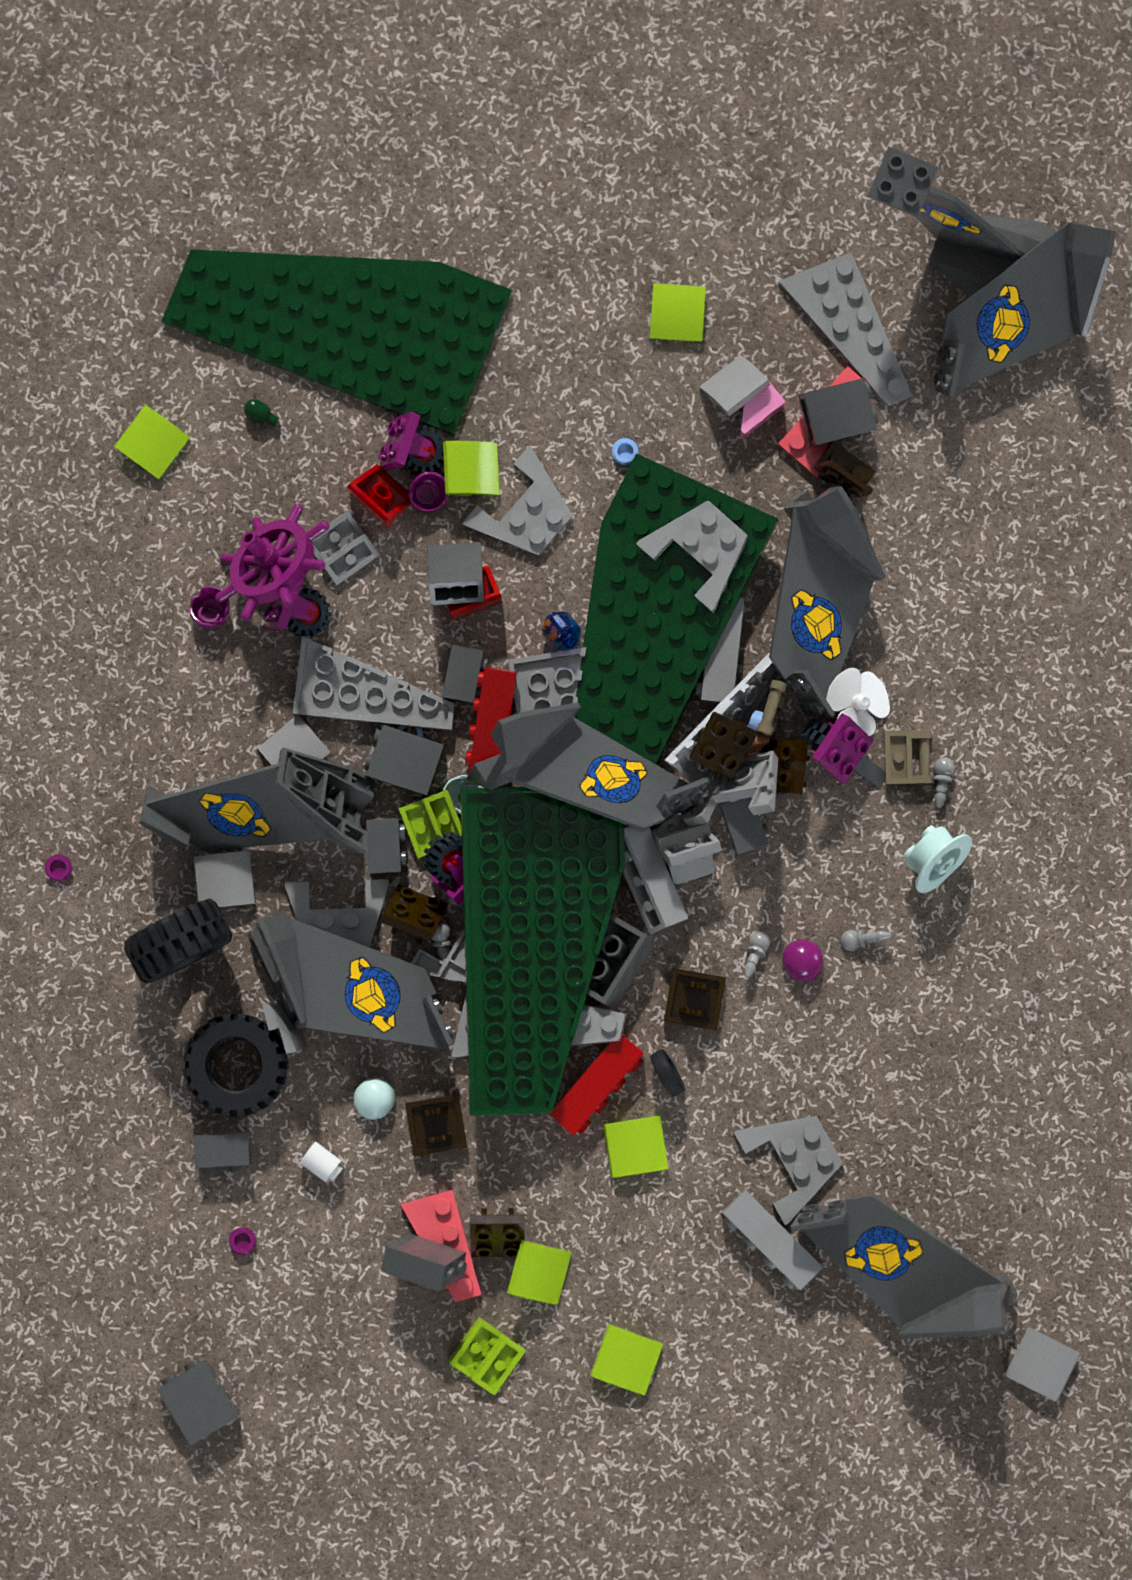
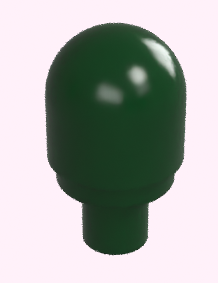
[244,399,280,427]

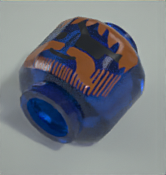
[542,611,581,650]

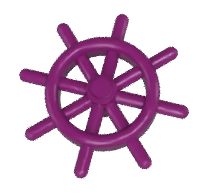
[215,504,329,621]

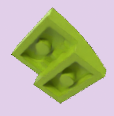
[650,283,706,342]
[113,405,190,479]
[443,441,500,496]
[399,790,462,858]
[603,1116,669,1178]
[507,1240,572,1305]
[448,1317,526,1396]
[590,1324,663,1395]

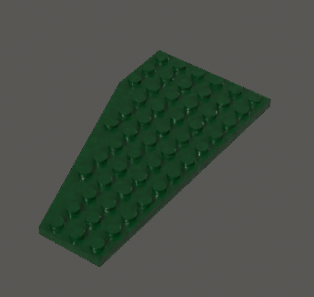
[161,249,512,436]
[575,453,779,765]
[460,787,625,1116]

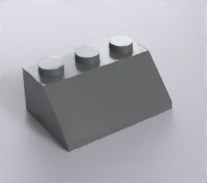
[586,914,656,1011]

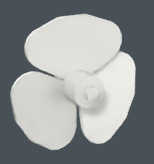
[826,668,890,736]

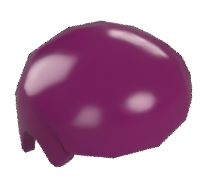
[408,472,448,512]
[190,586,230,629]
[782,939,824,983]

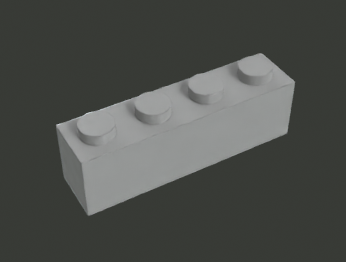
[696,598,745,705]
[623,826,689,935]
[722,1189,823,1291]

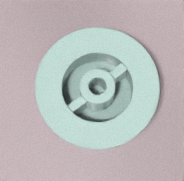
[904,825,972,893]

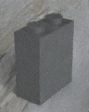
[798,378,878,447]
[428,542,484,605]
[364,725,446,797]
[381,1233,467,1292]
[157,1358,240,1446]

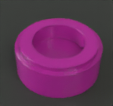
[45,854,72,881]
[229,1227,257,1255]

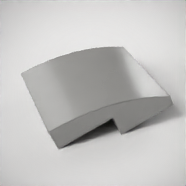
[699,355,770,417]
[313,510,380,585]
[257,716,331,765]
[193,851,255,908]
[262,1000,307,1054]
[1005,1327,1081,1402]

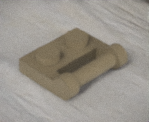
[757,680,787,738]
[884,730,933,785]

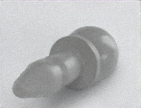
[933,757,955,809]
[432,921,451,962]
[840,929,891,951]
[745,931,771,978]

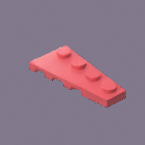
[778,366,867,479]
[400,1190,482,1302]

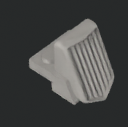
[651,813,722,884]

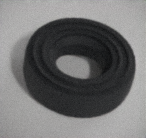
[650,1049,685,1097]

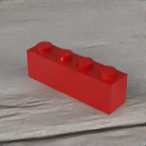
[465,666,518,774]
[549,1035,644,1136]

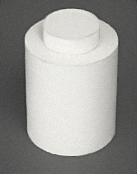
[300,1142,343,1182]

